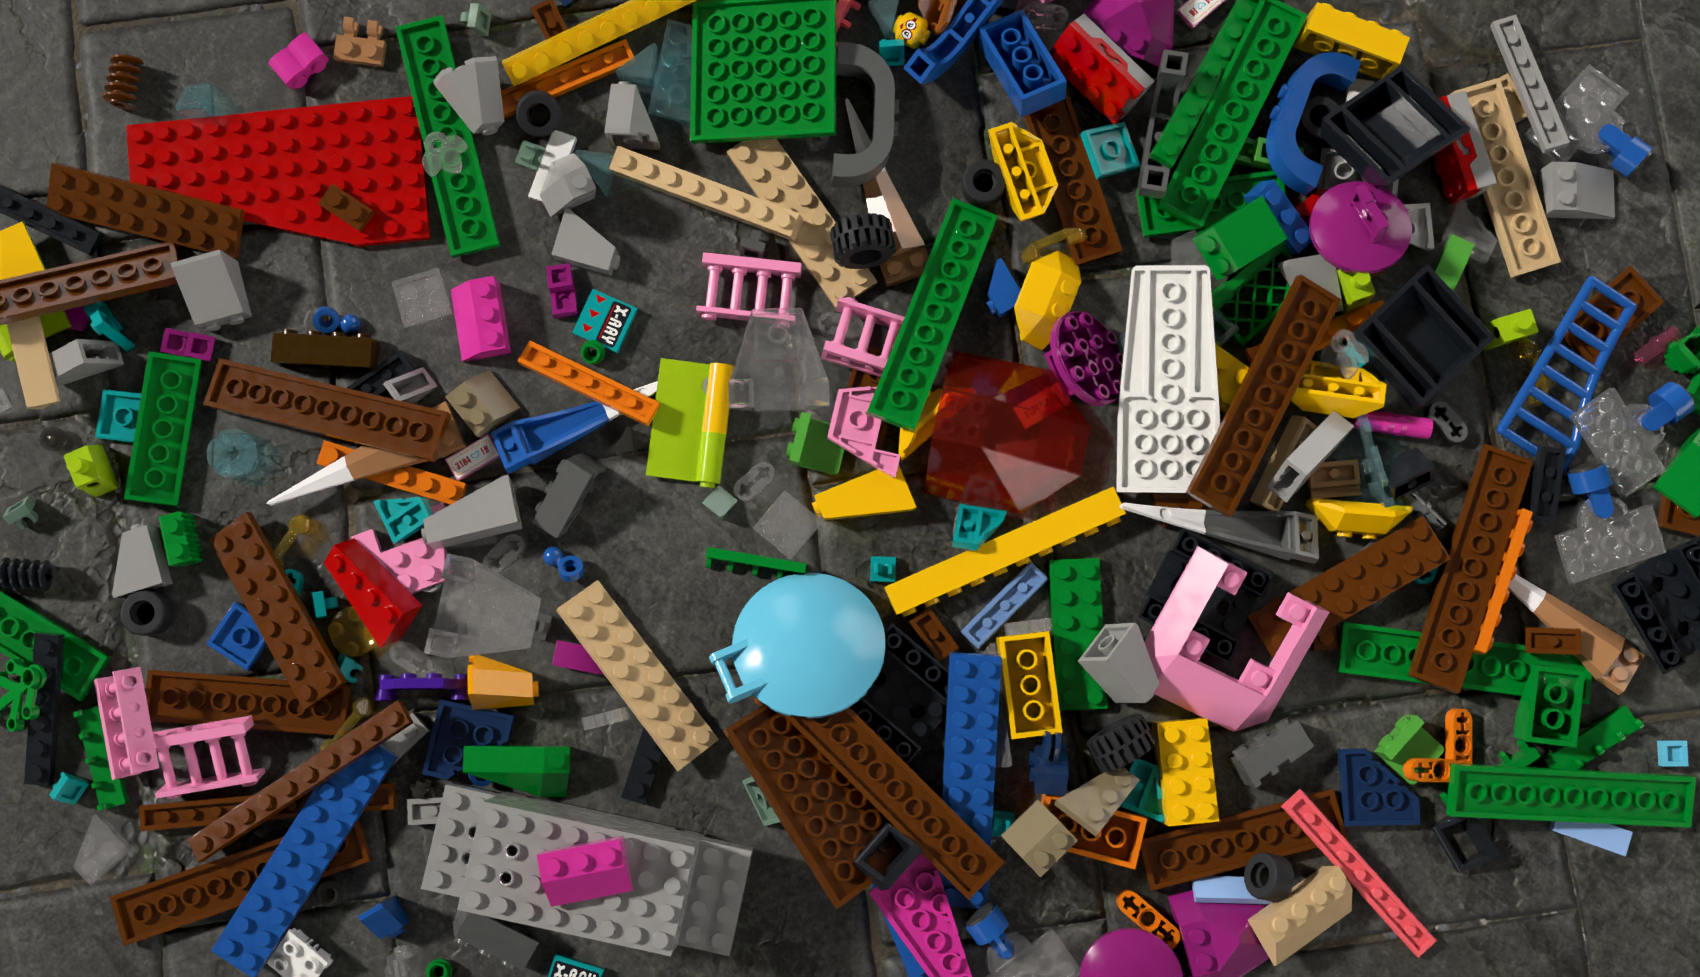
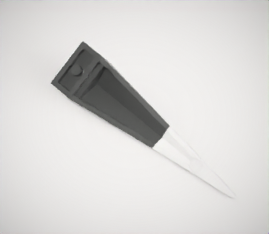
[1119,503,1319,564]

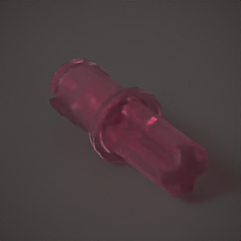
[1634,326,1681,364]

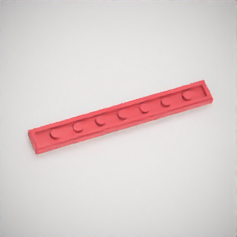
[1281,789,1437,958]

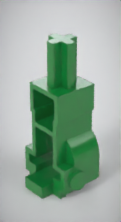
[1664,324,1700,374]

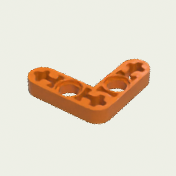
[1403,708,1472,782]
[1116,889,1180,950]

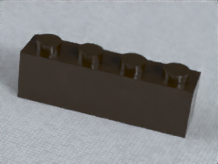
[270,329,379,371]

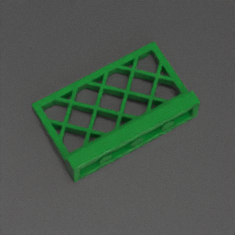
[1211,241,1295,346]

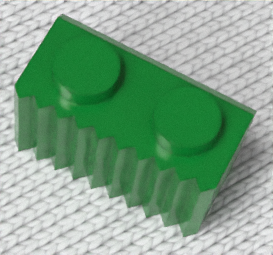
[158,511,204,567]

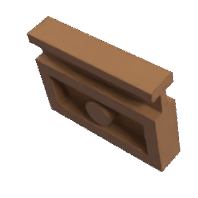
[1308,459,1362,499]

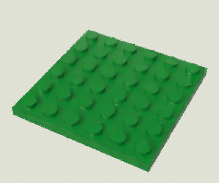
[690,0,837,144]

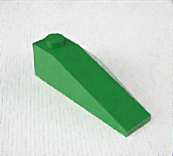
[463,745,570,797]

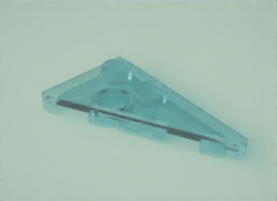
[1356,414,1395,508]

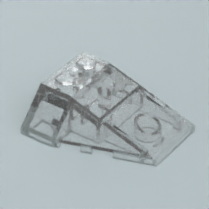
[729,308,829,412]
[424,553,542,658]

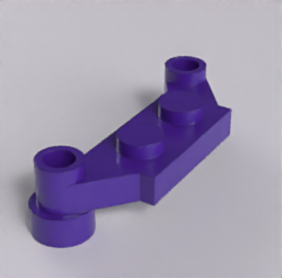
[375,673,470,701]

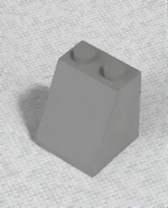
[171,249,252,332]
[1078,623,1159,703]

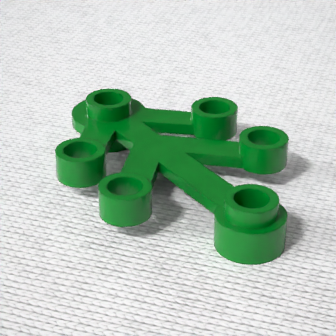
[0,659,47,732]

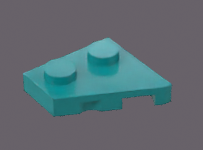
[83,301,135,352]
[1121,759,1165,823]

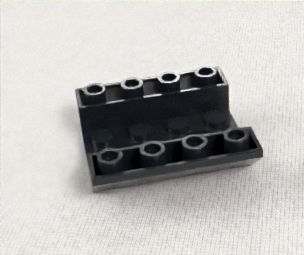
[1138,528,1274,664]
[1611,538,1700,674]
[850,623,948,765]

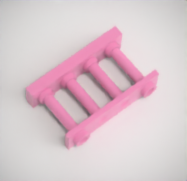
[696,252,802,329]
[821,297,905,377]
[94,667,159,780]
[153,715,265,800]

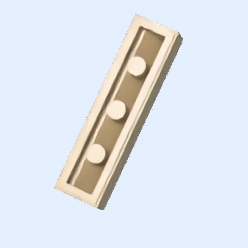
[7,316,60,409]
[1250,415,1318,511]

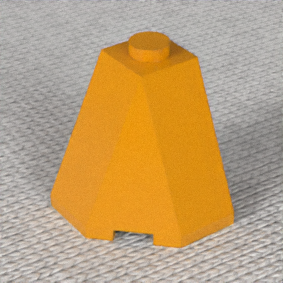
[467,653,539,710]

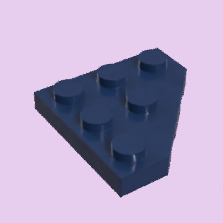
[422,699,516,780]
[1338,748,1421,826]

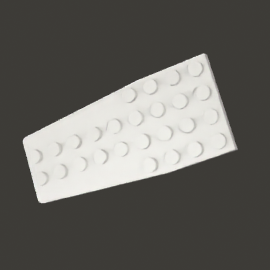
[1116,265,1220,493]

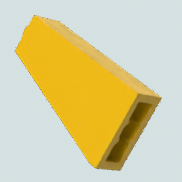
[812,464,916,520]

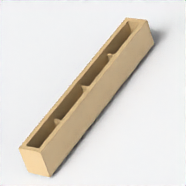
[609,146,803,242]

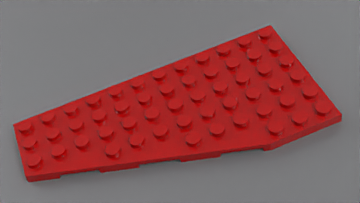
[126,96,431,247]

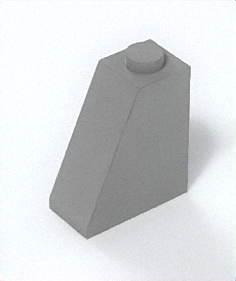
[551,208,620,276]
[1277,254,1344,317]
[49,339,124,385]
[112,523,173,599]

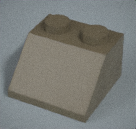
[445,370,521,438]
[1001,799,1078,877]

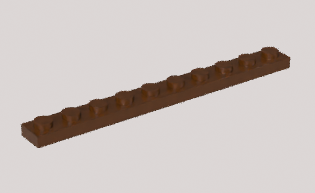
[187,700,414,862]
[139,782,397,831]

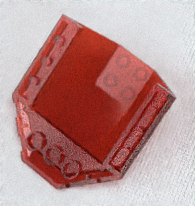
[924,351,1091,514]

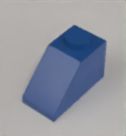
[985,258,1021,319]
[358,896,410,940]

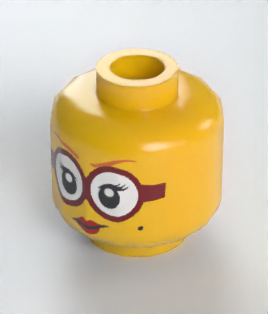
[893,12,930,49]

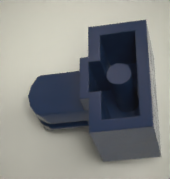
[1028,731,1069,796]

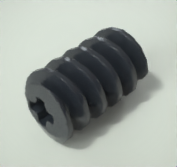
[0,557,53,592]

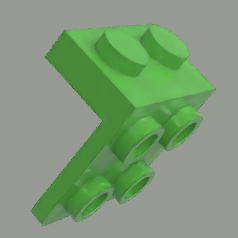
[786,412,844,475]
[1374,714,1444,785]

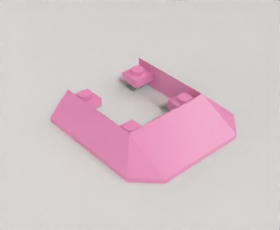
[1144,546,1329,732]

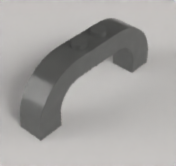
[832,42,899,187]
[1138,49,1189,199]

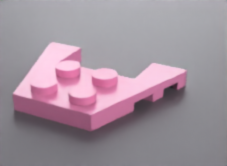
[827,386,900,478]
[351,502,447,594]

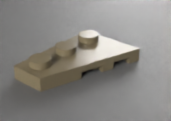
[1054,767,1140,837]

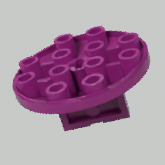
[1309,181,1412,274]
[1044,311,1123,406]
[1079,928,1183,977]

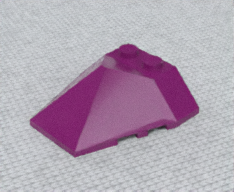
[1081,0,1174,69]
[1167,890,1269,977]

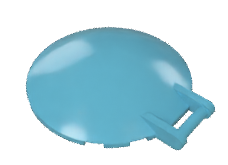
[709,573,885,718]

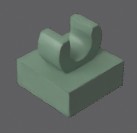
[460,3,492,36]
[515,140,546,172]
[2,496,38,530]

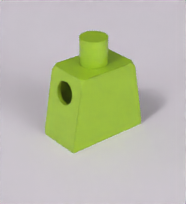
[1337,268,1375,314]
[1484,309,1538,351]
[64,444,119,497]

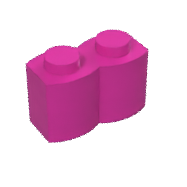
[268,32,329,90]

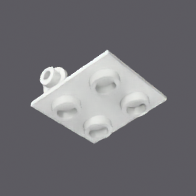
[267,928,333,977]

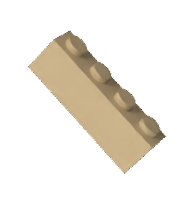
[1248,865,1352,966]

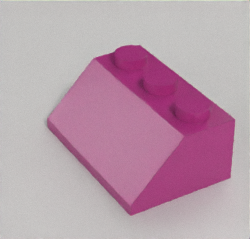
[451,276,511,362]
[537,835,633,907]

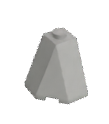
[433,56,504,135]
[605,81,660,150]
[540,153,596,218]

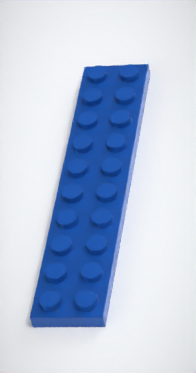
[938,652,1001,908]
[211,729,398,977]

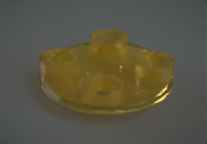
[328,606,377,657]

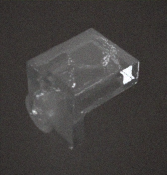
[385,945,418,977]

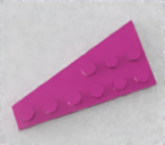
[868,853,972,977]

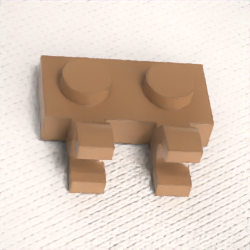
[333,17,387,68]

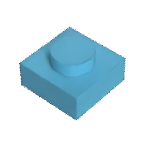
[1657,740,1689,767]

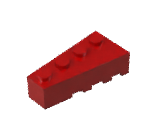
[324,538,422,648]

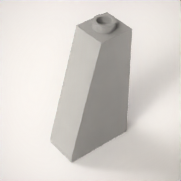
[1267,411,1354,503]
[421,475,522,550]

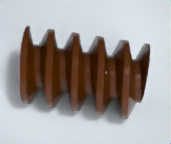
[102,54,144,111]

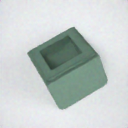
[702,485,738,520]

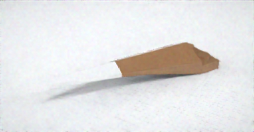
[845,98,929,287]
[266,401,467,506]
[1508,574,1645,695]

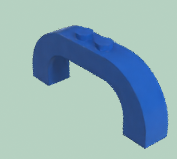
[903,0,1004,84]
[1266,52,1361,196]

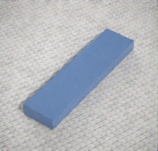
[960,562,1048,649]

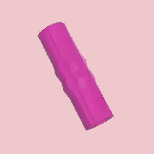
[1352,410,1433,439]

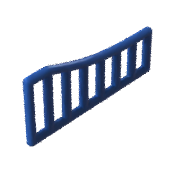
[1496,276,1637,472]

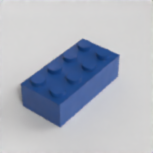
[978,9,1067,118]

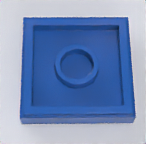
[206,601,267,671]

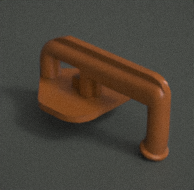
[918,0,966,36]

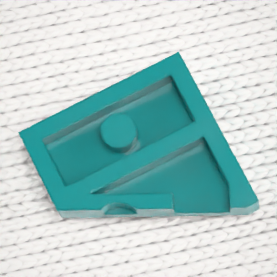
[374,497,434,544]
[952,504,1007,551]

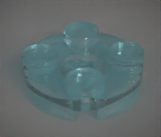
[207,428,260,479]

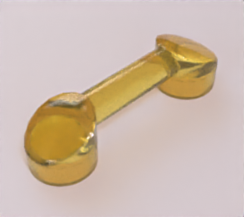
[1021,228,1088,264]
[1517,338,1549,407]
[274,515,314,569]
[320,697,374,751]

